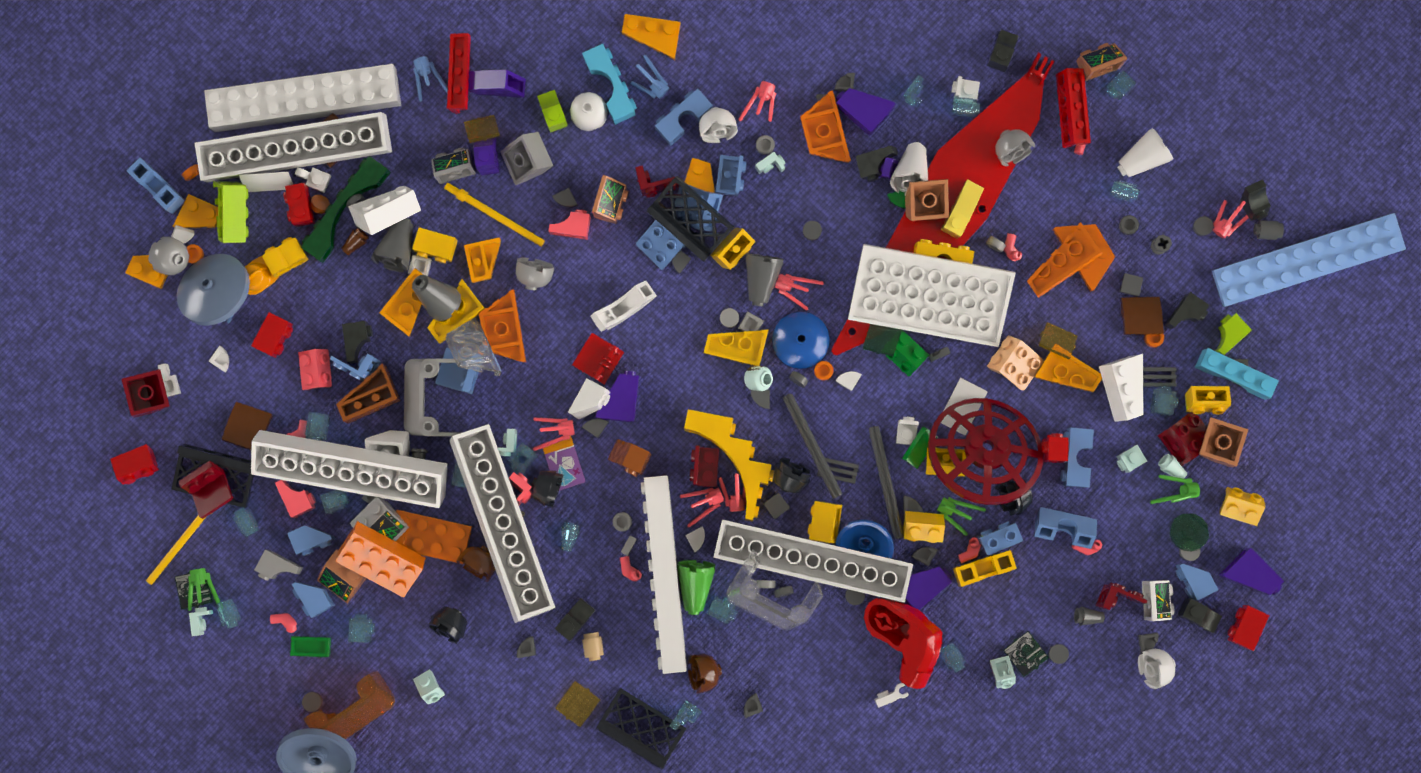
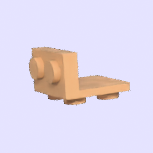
[987,335,1044,390]

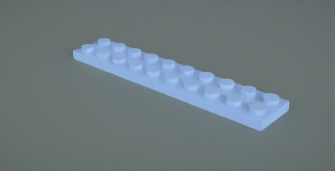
[1212,213,1406,307]

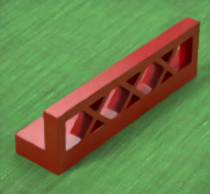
[447,33,471,114]
[1056,68,1091,148]

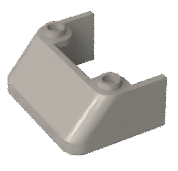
[404,359,463,436]

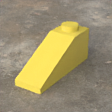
[941,179,984,239]

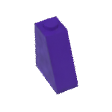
[468,69,526,98]
[836,88,896,136]
[473,136,500,176]
[596,371,640,423]
[1219,548,1284,595]
[905,567,952,610]

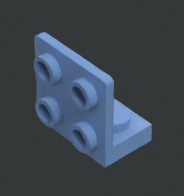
[675,184,723,232]
[636,220,685,270]
[436,348,483,395]
[330,354,381,382]

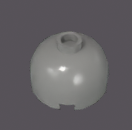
[995,129,1035,166]
[148,237,189,275]
[516,258,554,290]

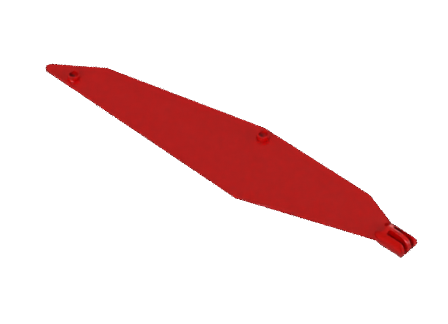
[831,52,1055,355]

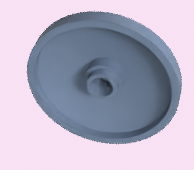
[177,254,250,326]
[276,728,357,773]

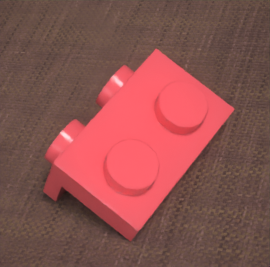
[298,349,332,390]
[509,472,532,506]

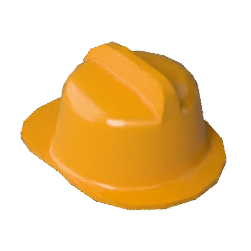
[245,256,279,295]

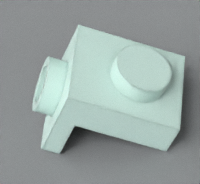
[413,669,445,704]

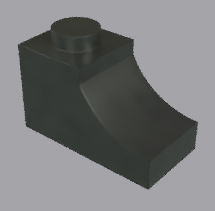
[987,29,1019,72]
[856,145,898,182]
[1240,179,1271,221]
[1165,292,1209,329]
[342,321,373,364]
[555,598,595,641]
[1178,598,1222,633]

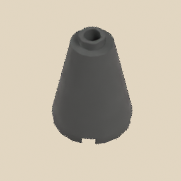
[371,218,413,272]
[746,253,784,306]
[412,275,461,321]

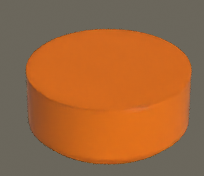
[182,164,199,181]
[187,244,204,264]
[1144,334,1164,348]
[814,361,833,381]

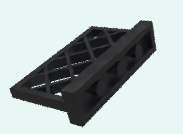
[646,176,734,262]
[171,444,254,508]
[596,688,687,770]

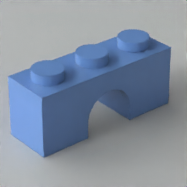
[655,89,713,146]
[126,158,185,214]
[1061,428,1094,488]
[1034,507,1097,549]

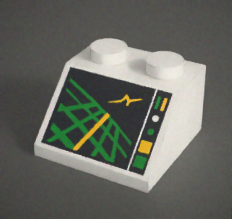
[1142,580,1174,621]

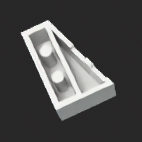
[348,186,421,235]
[1099,354,1143,422]

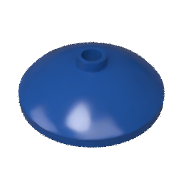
[772,312,830,369]
[836,520,894,559]

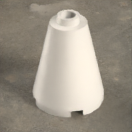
[1117,128,1173,177]
[890,142,928,196]

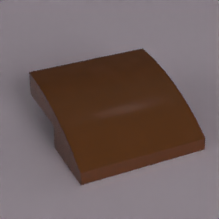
[1121,297,1164,335]
[222,402,273,451]

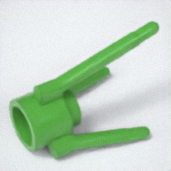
[1150,475,1200,504]
[937,497,986,536]
[188,568,223,611]

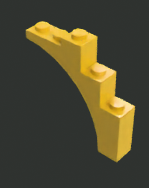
[684,409,774,522]

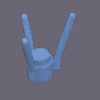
[631,55,670,99]
[413,56,448,102]

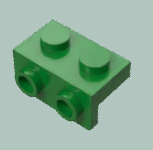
[882,329,929,376]

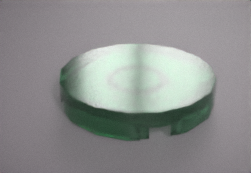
[1170,513,1209,552]

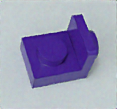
[879,157,899,179]

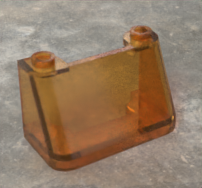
[303,671,395,740]

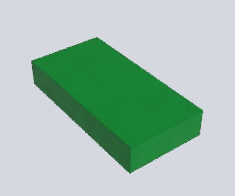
[902,426,938,469]
[290,636,331,657]

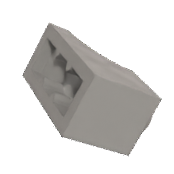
[254,549,303,581]

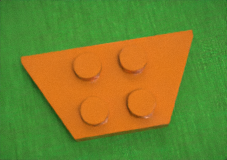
[800,90,851,163]
[1053,224,1115,292]
[479,289,526,363]

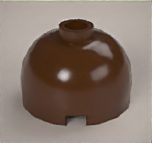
[456,545,496,582]
[687,653,722,694]

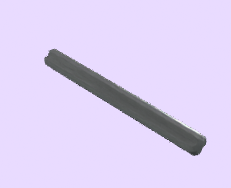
[783,393,842,498]
[869,426,904,539]

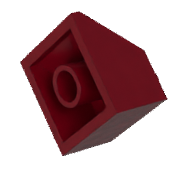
[122,369,170,418]

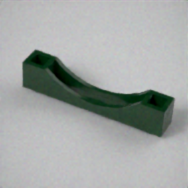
[301,156,391,263]

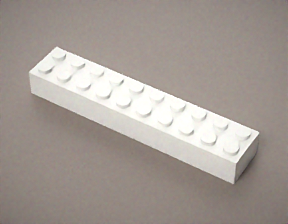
[204,64,401,132]
[195,112,392,182]
[449,424,555,623]
[251,430,448,508]
[641,475,687,674]
[713,520,913,603]

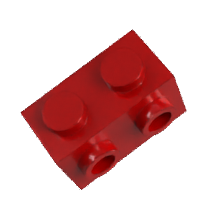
[283,183,315,227]
[251,312,293,358]
[1041,433,1068,463]
[110,444,159,485]
[1227,605,1270,651]

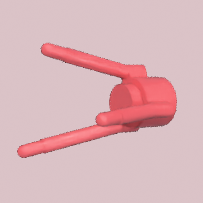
[739,81,776,122]
[1212,200,1249,239]
[775,274,824,310]
[533,417,575,451]
[719,473,746,512]
[680,487,724,528]

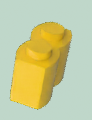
[262,237,309,278]

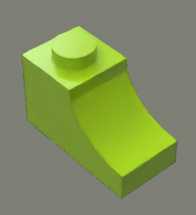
[537,90,568,133]
[1215,313,1252,355]

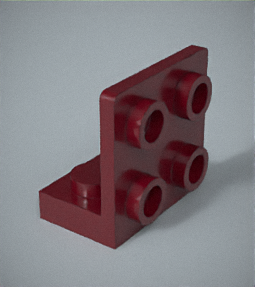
[635,165,679,198]
[1158,412,1207,466]
[690,445,719,487]
[179,461,233,519]
[1095,583,1148,610]

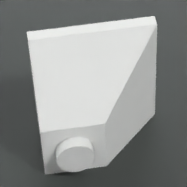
[568,378,610,419]
[365,430,410,457]

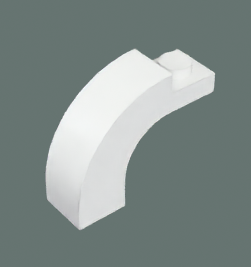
[590,281,657,332]

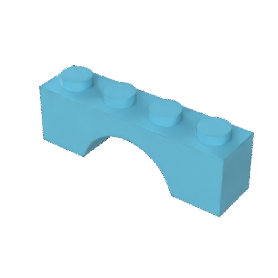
[582,44,637,125]
[1195,348,1279,400]

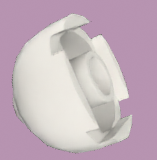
[570,92,608,131]
[699,107,738,143]
[1138,648,1176,689]

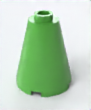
[677,560,715,615]

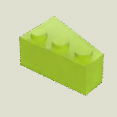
[213,181,249,243]

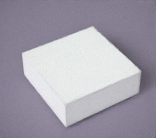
[408,255,432,276]

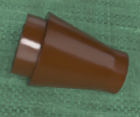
[341,228,369,256]

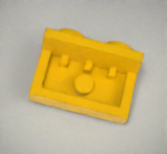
[1219,487,1266,526]

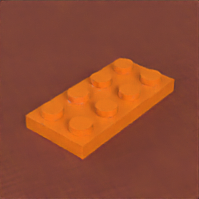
[396,510,472,564]

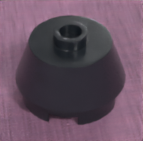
[773,457,811,493]
[531,470,564,508]
[995,479,1033,516]
[429,606,467,644]

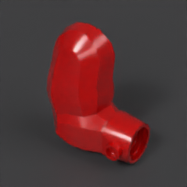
[864,598,942,689]

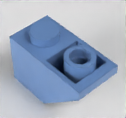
[287,525,335,556]
[1175,564,1218,600]
[292,582,335,618]

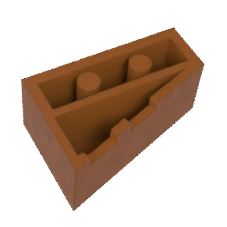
[336,364,401,424]
[607,439,652,477]

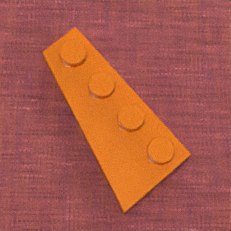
[1027,222,1103,298]

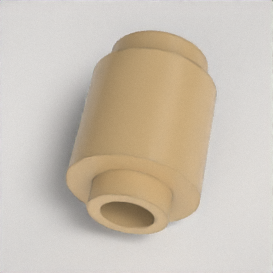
[582,632,604,661]

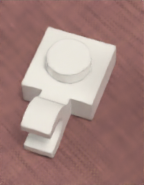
[295,167,331,193]
[158,364,181,397]
[874,683,909,708]

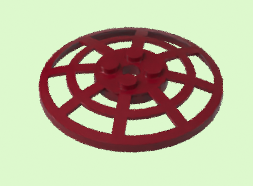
[928,398,1043,505]

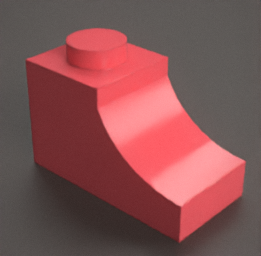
[548,209,591,240]
[275,480,316,518]

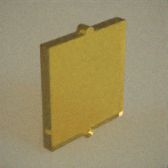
[464,115,500,143]
[1038,322,1078,359]
[555,681,601,727]

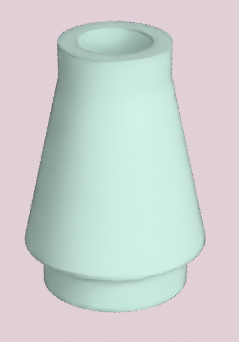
[1158,454,1187,478]

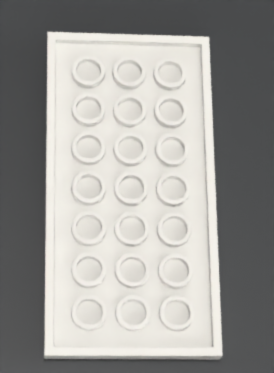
[848,244,1015,347]

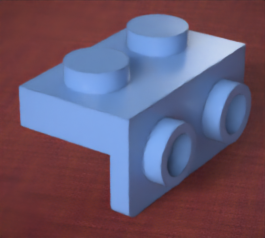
[716,155,746,196]
[978,521,1023,555]

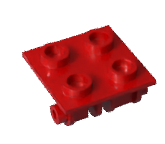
[572,333,624,385]

